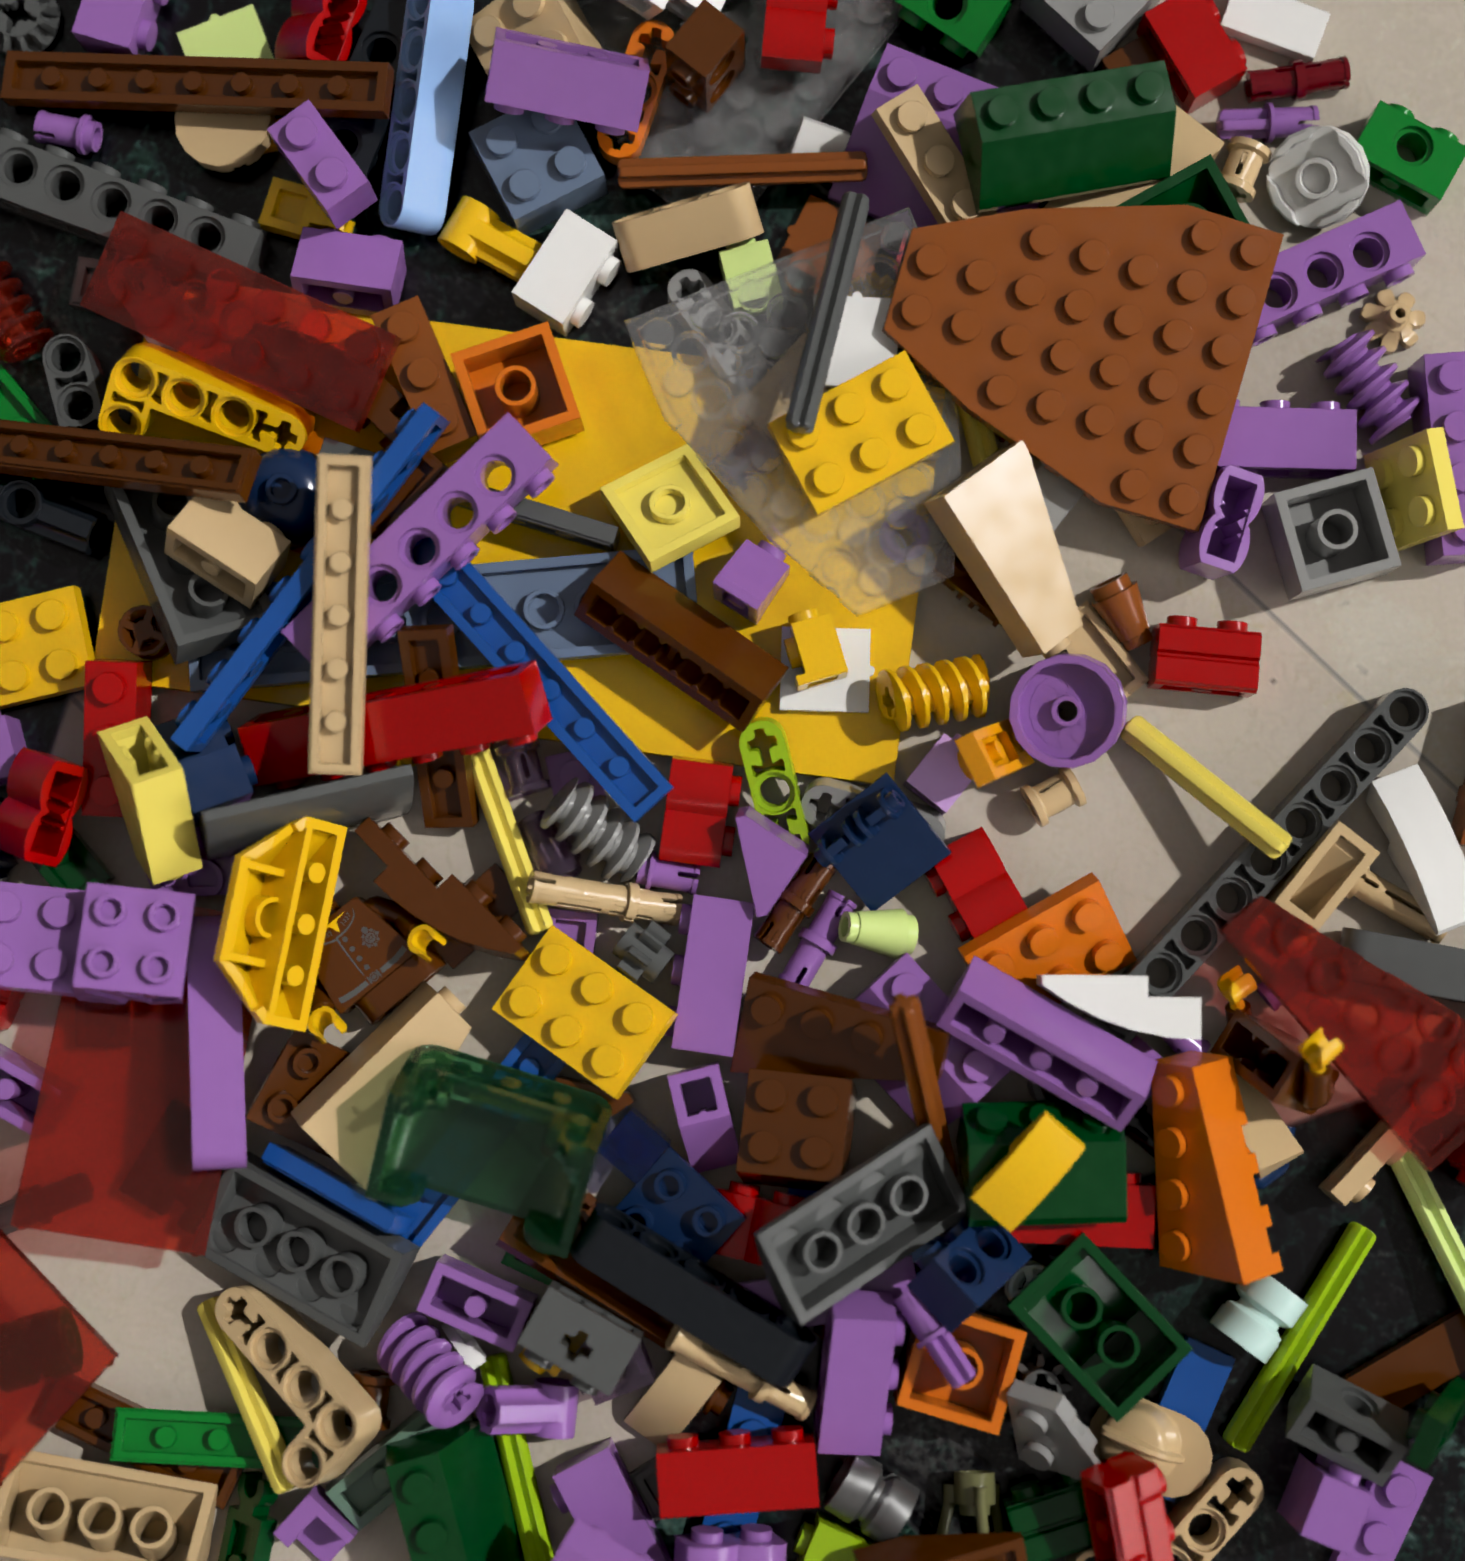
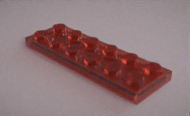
[80,211,401,433]

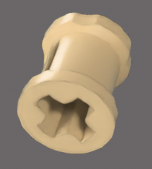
[1221,136,1272,203]
[1020,767,1087,827]

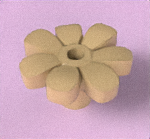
[1359,289,1426,354]

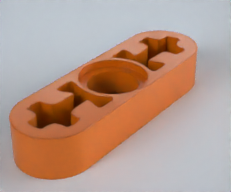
[597,20,674,165]

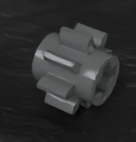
[611,920,675,984]
[1014,1350,1072,1394]

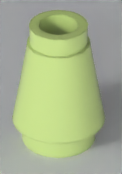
[838,909,919,959]

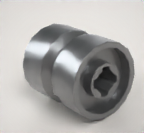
[822,1455,920,1543]

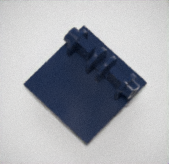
[808,772,951,911]
[615,1147,747,1263]

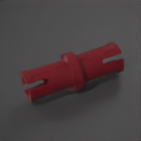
[1244,56,1351,104]

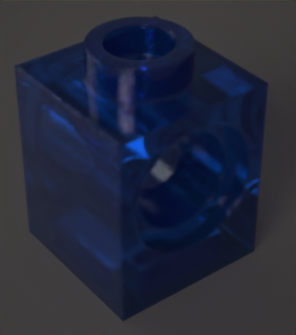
[597,1107,672,1184]

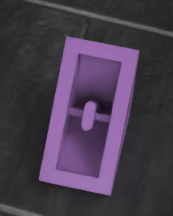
[735,806,810,917]

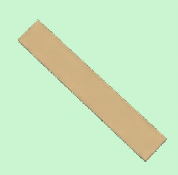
[308,454,373,776]

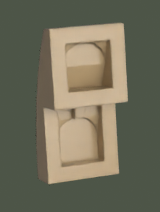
[623,1352,722,1446]

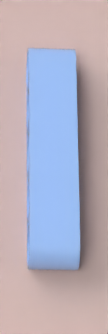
[379,0,474,236]

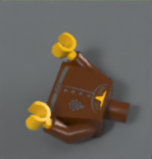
[307,895,447,1044]
[1210,965,1343,1115]

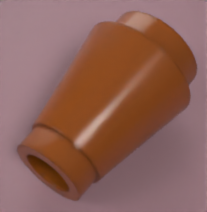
[1090,572,1153,651]

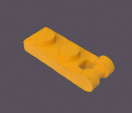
[954,718,1035,788]

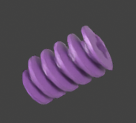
[1315,329,1421,445]
[376,1312,485,1429]

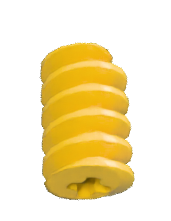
[876,654,990,732]

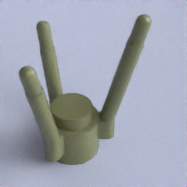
[936,1470,1006,1534]

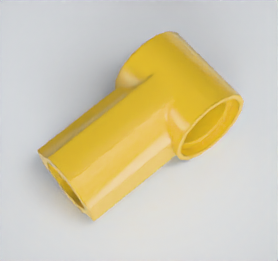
[437,196,542,282]

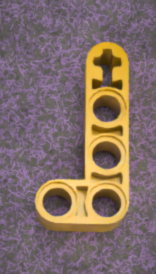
[98,342,315,452]

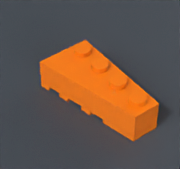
[1151,1050,1283,1285]

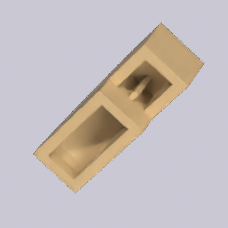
[1231,820,1380,973]

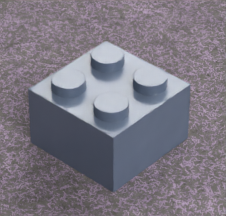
[468,110,608,235]

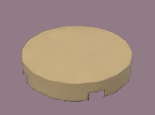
[174,112,276,173]

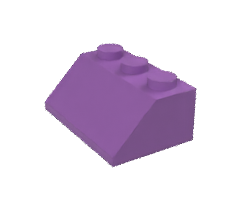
[853,953,1012,1125]

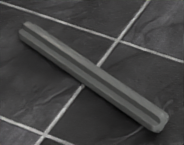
[785,191,869,434]

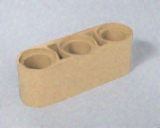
[612,182,764,272]

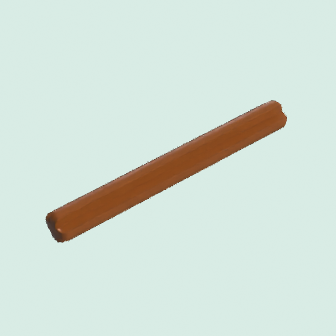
[617,151,868,189]
[888,993,958,1177]

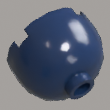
[238,447,317,550]

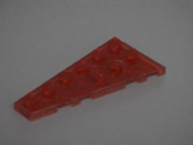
[1218,896,1465,1172]

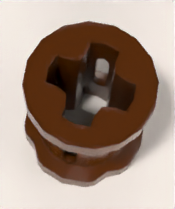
[344,1368,395,1431]

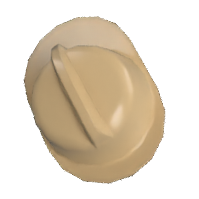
[1089,1398,1213,1498]

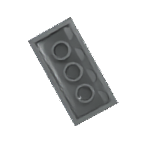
[104,486,271,665]
[198,764,414,861]
[753,1122,967,1326]
[191,1151,420,1348]

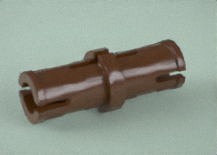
[753,852,837,954]

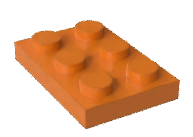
[957,872,1137,1004]

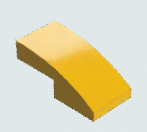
[970,1110,1085,1233]

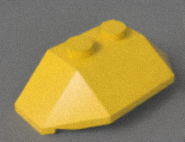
[213,816,347,1032]

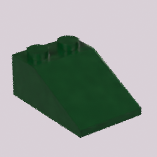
[1006,1232,1193,1423]

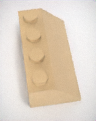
[0,1447,218,1561]

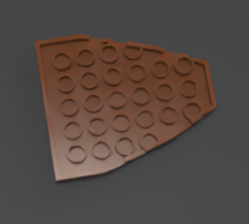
[882,204,1284,533]

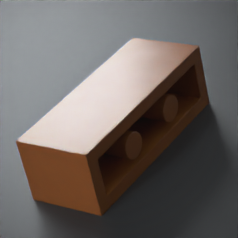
[371,295,479,464]

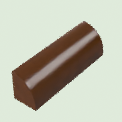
[574,550,789,733]

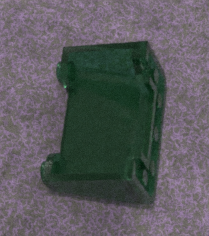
[365,1044,612,1259]

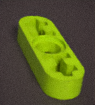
[739,717,811,845]

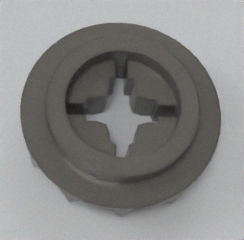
[0,0,60,55]

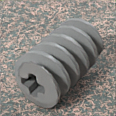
[539,777,656,883]

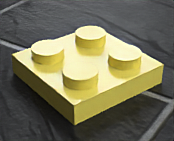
[1363,427,1464,551]
[600,443,740,573]

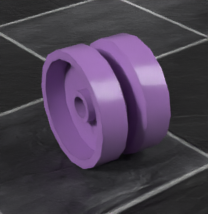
[1009,653,1128,768]

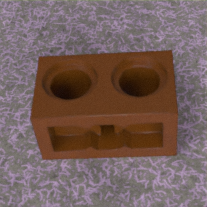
[665,0,745,114]

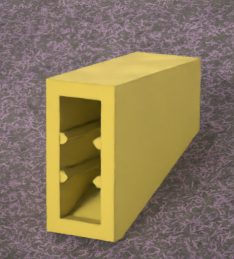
[97,716,203,886]

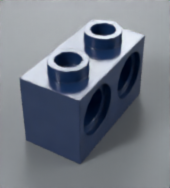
[906,1217,1032,1334]

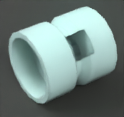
[1209,1276,1309,1364]

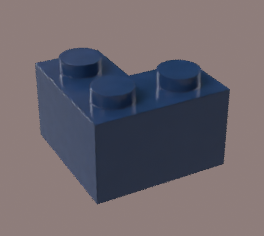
[155,719,258,827]

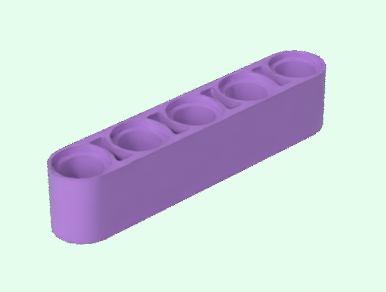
[187,915,247,1171]

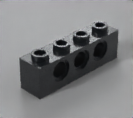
[301,0,406,216]

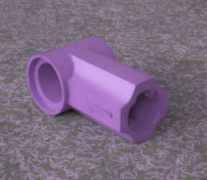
[475,1377,580,1439]

